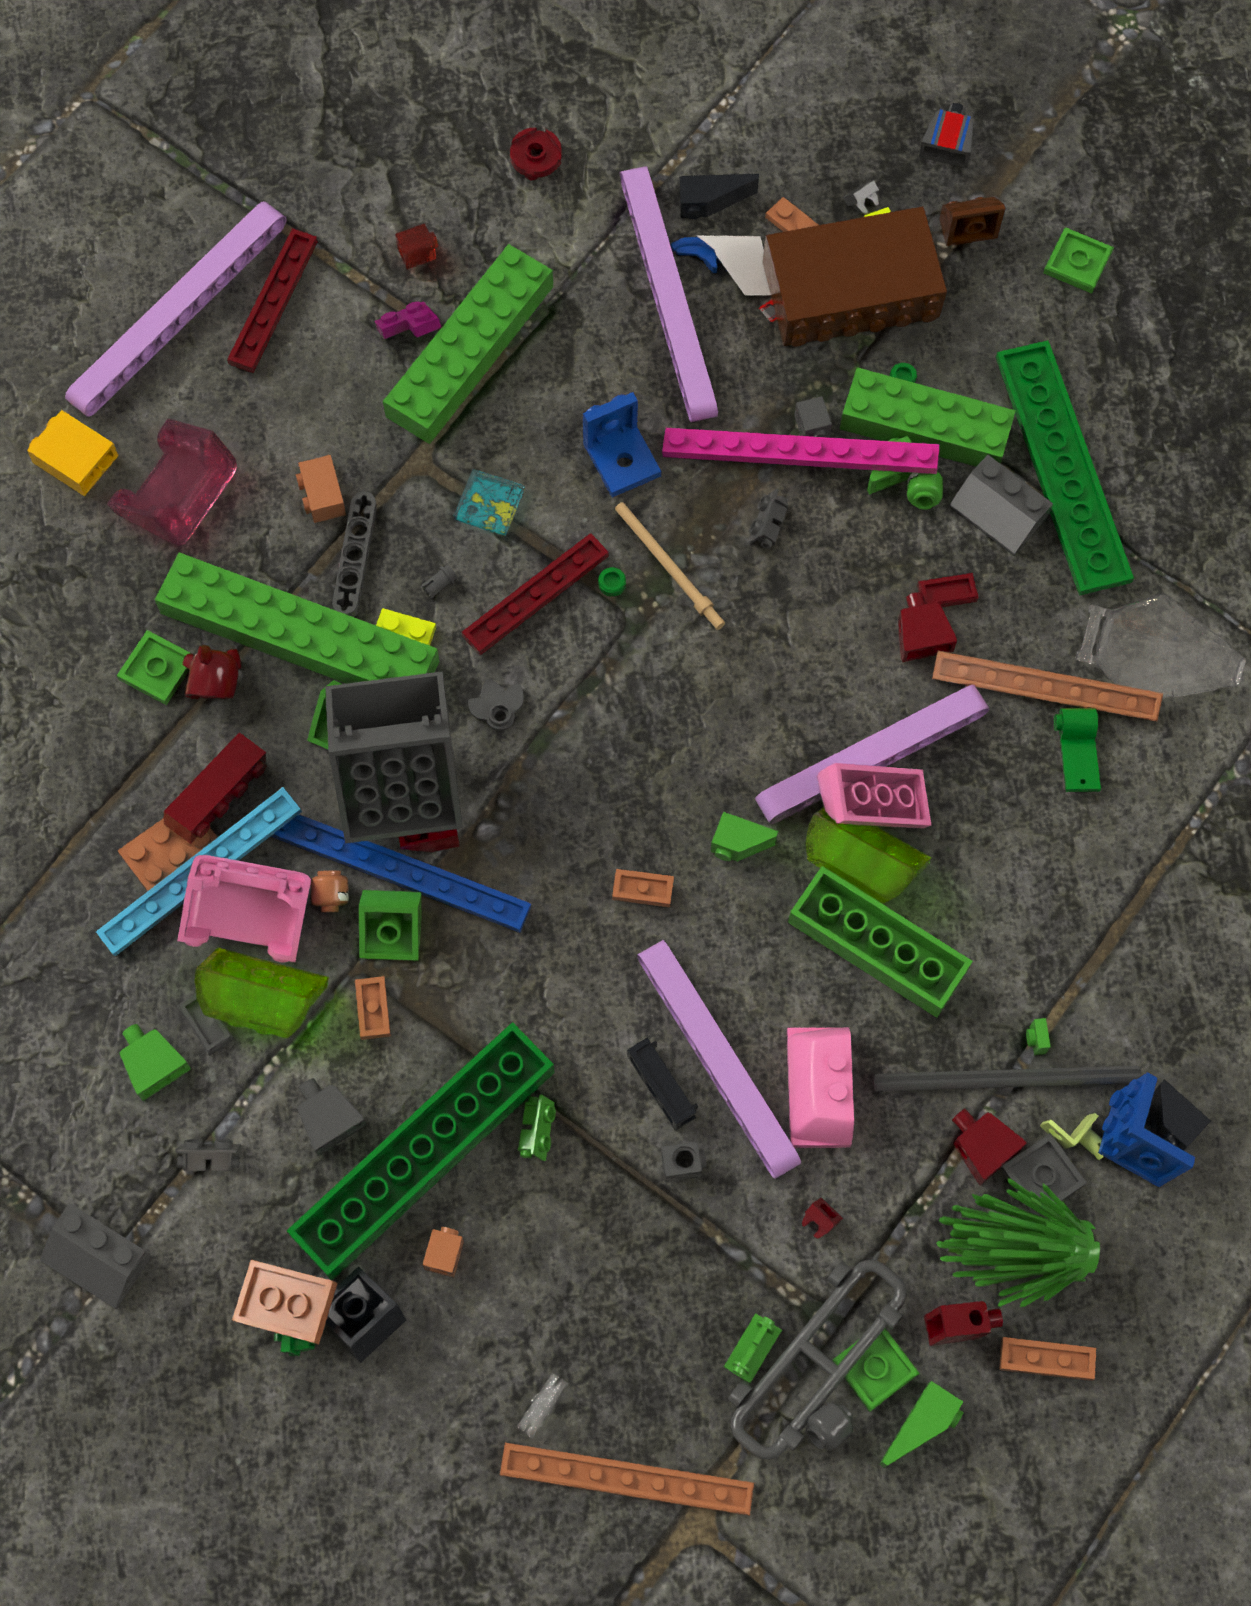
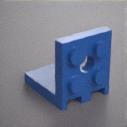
[583,392,661,498]
[1098,1072,1195,1187]

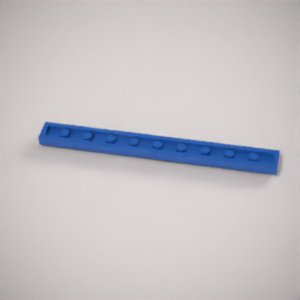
[263,801,531,933]

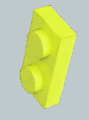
[376,608,436,646]

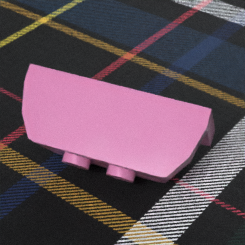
[817,763,931,828]
[787,1027,854,1148]

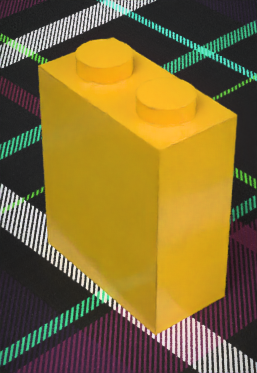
[27,410,118,496]

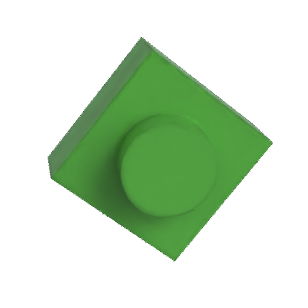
[1026,1018,1051,1055]

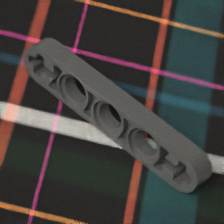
[332,492,377,617]

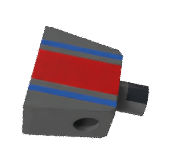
[919,103,973,168]

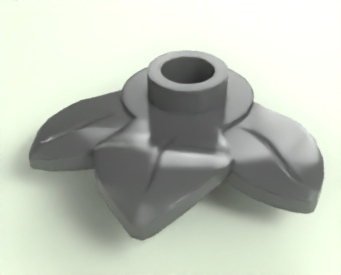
[468,679,524,731]

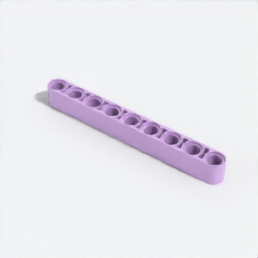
[755,685,989,824]
[637,940,801,1179]

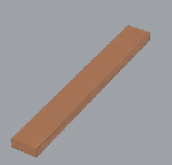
[932,650,1163,721]
[500,1443,754,1516]

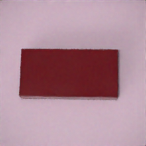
[917,573,979,607]

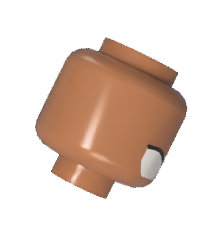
[310,871,349,912]

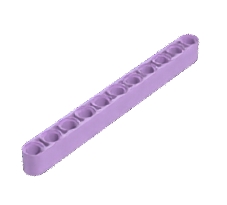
[620,166,718,422]
[65,201,286,417]

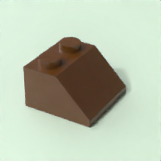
[939,197,1005,246]

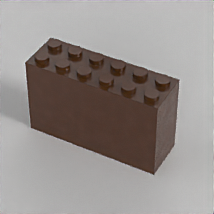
[762,206,947,347]

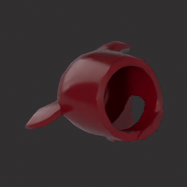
[182,645,242,699]

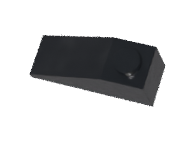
[679,173,759,219]

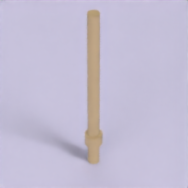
[615,502,725,630]

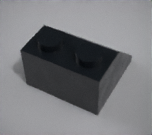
[1149,1079,1211,1151]
[325,1266,407,1363]

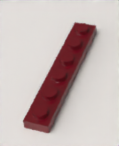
[227,228,318,373]
[461,533,609,656]

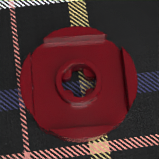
[510,128,562,181]

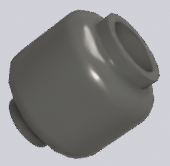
[806,1402,853,1450]

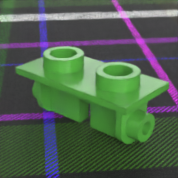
[518,1095,556,1161]
[724,1314,782,1383]

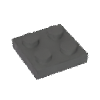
[1000,1133,1087,1216]

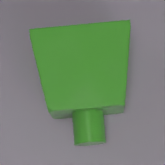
[119,1024,191,1101]

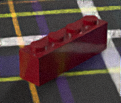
[163,732,267,844]

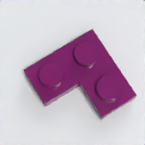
[374,301,442,339]

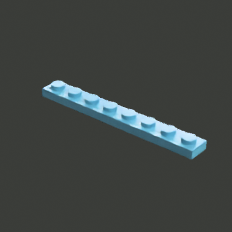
[96,787,302,956]

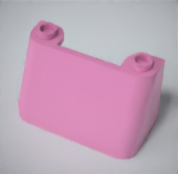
[177,855,311,963]

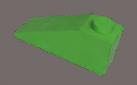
[879,1381,964,1468]

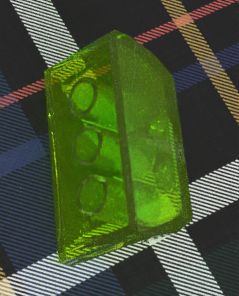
[805,807,932,903]
[194,947,329,1038]

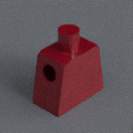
[898,592,957,662]
[952,1108,1027,1186]
[924,1301,1003,1346]

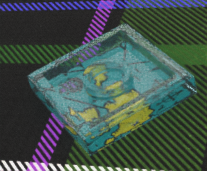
[454,469,525,536]

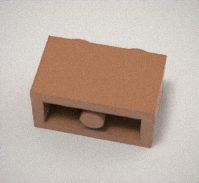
[296,455,346,523]

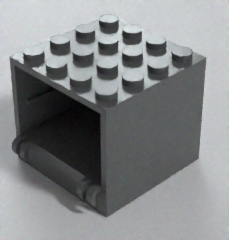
[325,671,463,843]

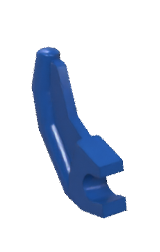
[670,237,727,273]

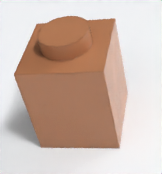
[423,1227,464,1277]

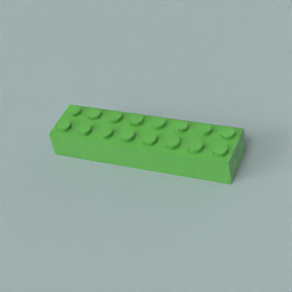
[383,244,553,444]

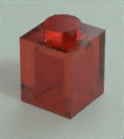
[395,223,438,269]

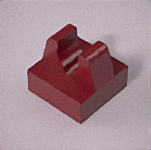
[802,1198,843,1239]

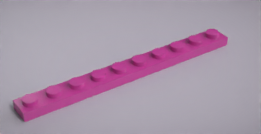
[662,428,940,474]

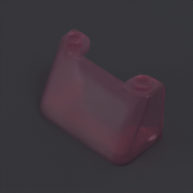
[107,419,237,546]

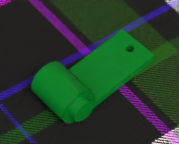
[1054,708,1101,792]

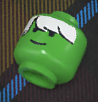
[907,472,943,510]

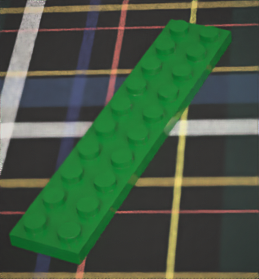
[996,340,1134,596]

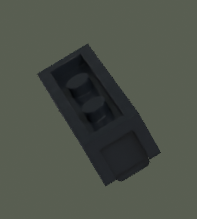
[627,1037,698,1131]

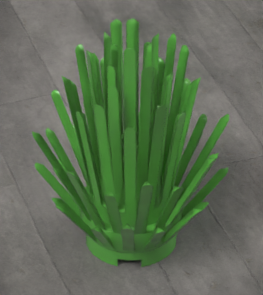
[937,1178,1100,1307]

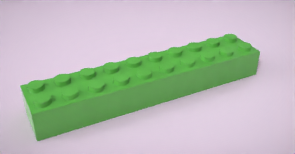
[155,552,440,684]

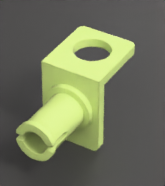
[1040,1113,1104,1160]

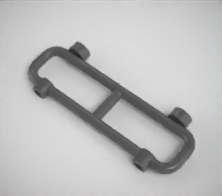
[728,1259,907,1460]

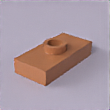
[612,869,674,907]
[355,976,391,1040]

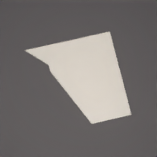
[697,236,771,295]

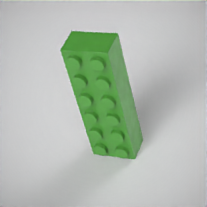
[840,367,1016,467]
[788,866,973,1018]

